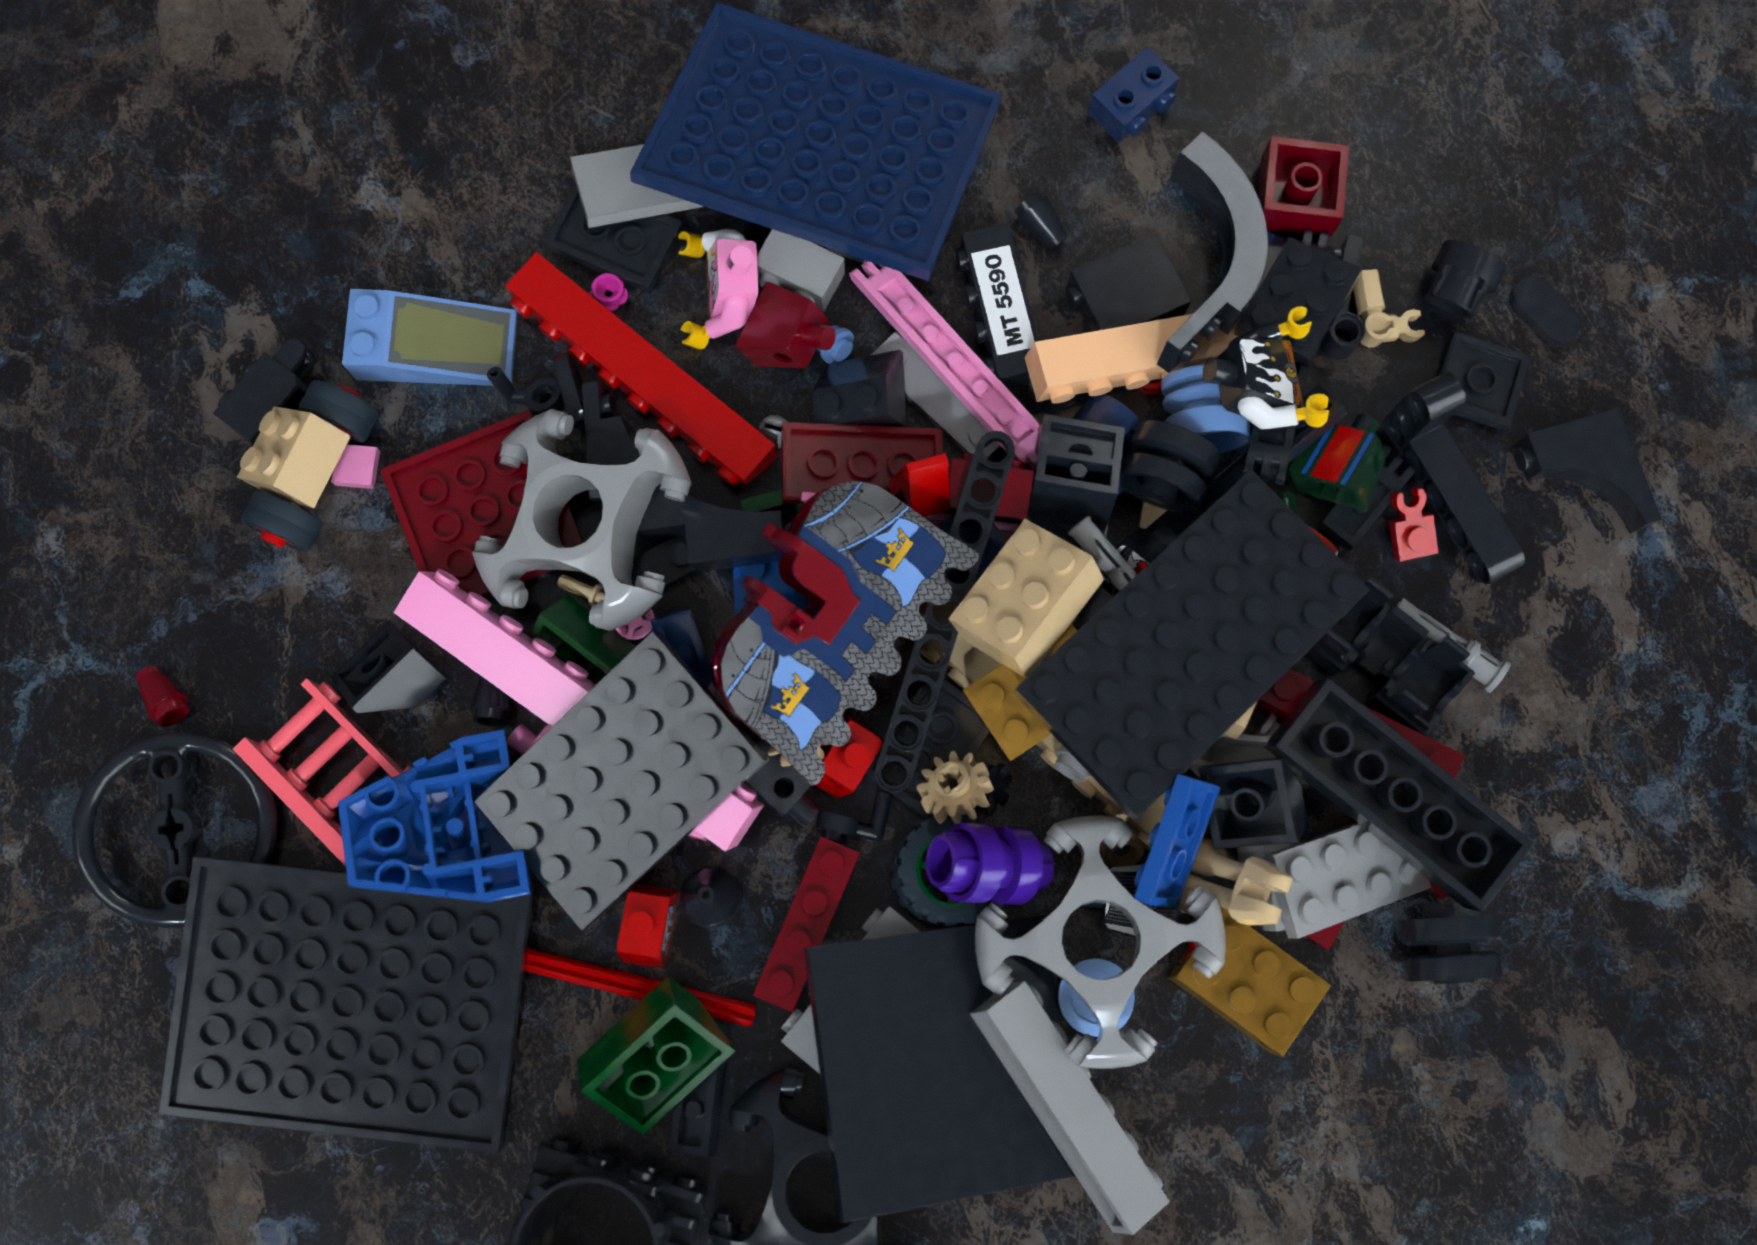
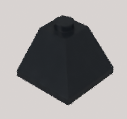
[330,621,446,713]

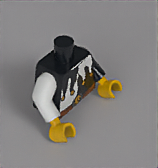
[1203,306,1329,429]

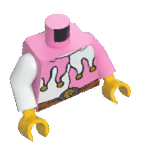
[678,229,758,350]

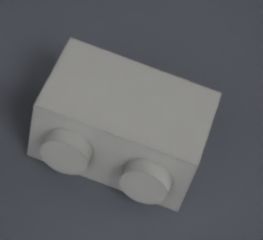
[757,229,845,312]

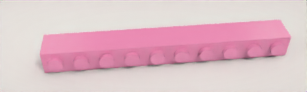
[394,569,764,851]

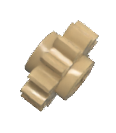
[917,751,994,824]

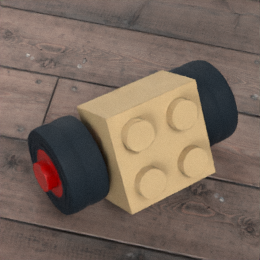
[237,380,379,552]

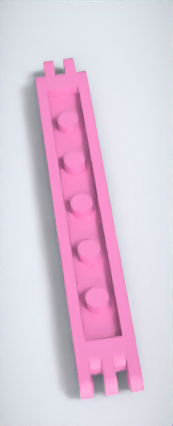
[849,261,1041,470]

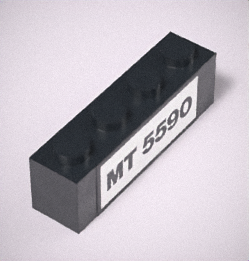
[955,223,1038,389]

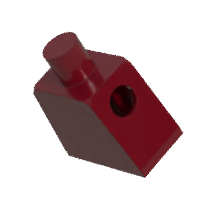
[735,282,835,368]

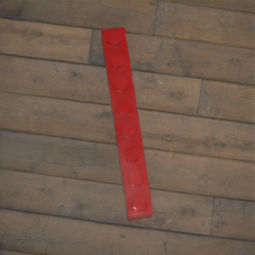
[505,252,778,491]

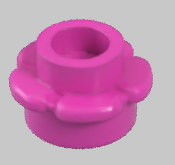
[589,273,628,311]

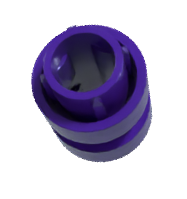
[926,823,1054,905]

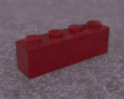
[753,837,860,1012]

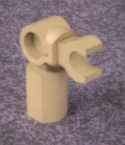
[1353,269,1425,348]

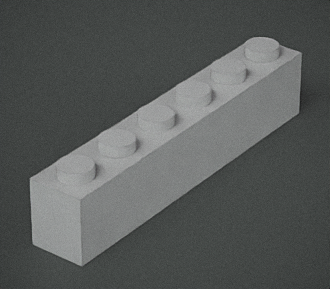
[970,981,1170,1235]

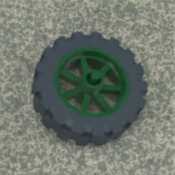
[890,815,993,928]

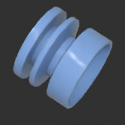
[1161,364,1252,453]

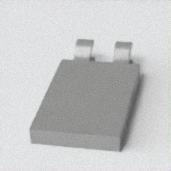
[570,144,703,228]

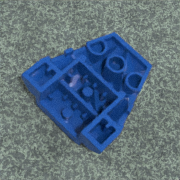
[338,730,531,903]

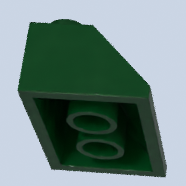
[529,594,636,685]
[577,976,735,1135]

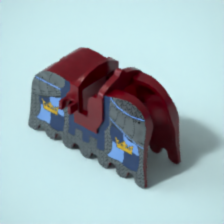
[710,481,979,786]

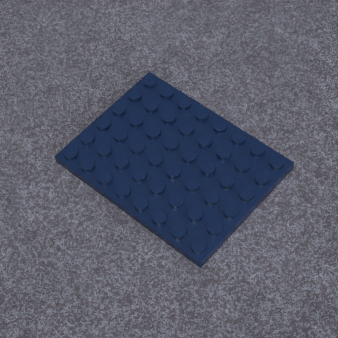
[630,2,1002,281]

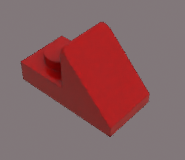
[888,453,950,517]

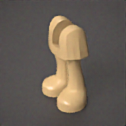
[1177,838,1293,925]

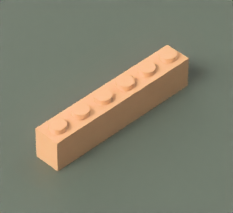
[1024,304,1249,403]

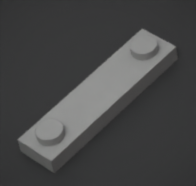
[871,332,1001,460]

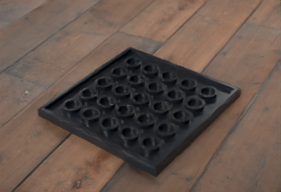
[804,915,1076,1222]

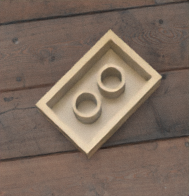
[949,519,1104,679]

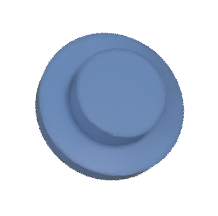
[818,325,854,364]

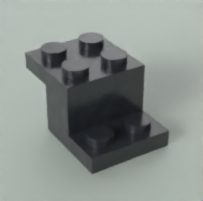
[1027,414,1125,552]

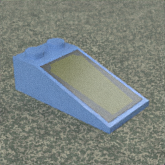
[342,289,518,386]

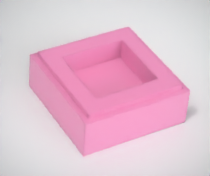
[331,445,380,489]

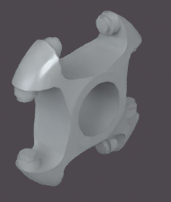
[472,409,692,631]
[975,815,1226,1069]

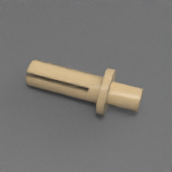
[557,574,605,607]

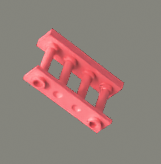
[233,678,411,866]

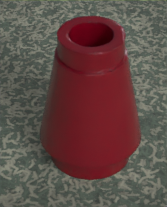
[135,665,189,727]

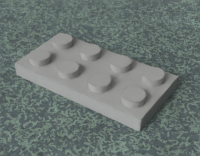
[1263,822,1431,939]

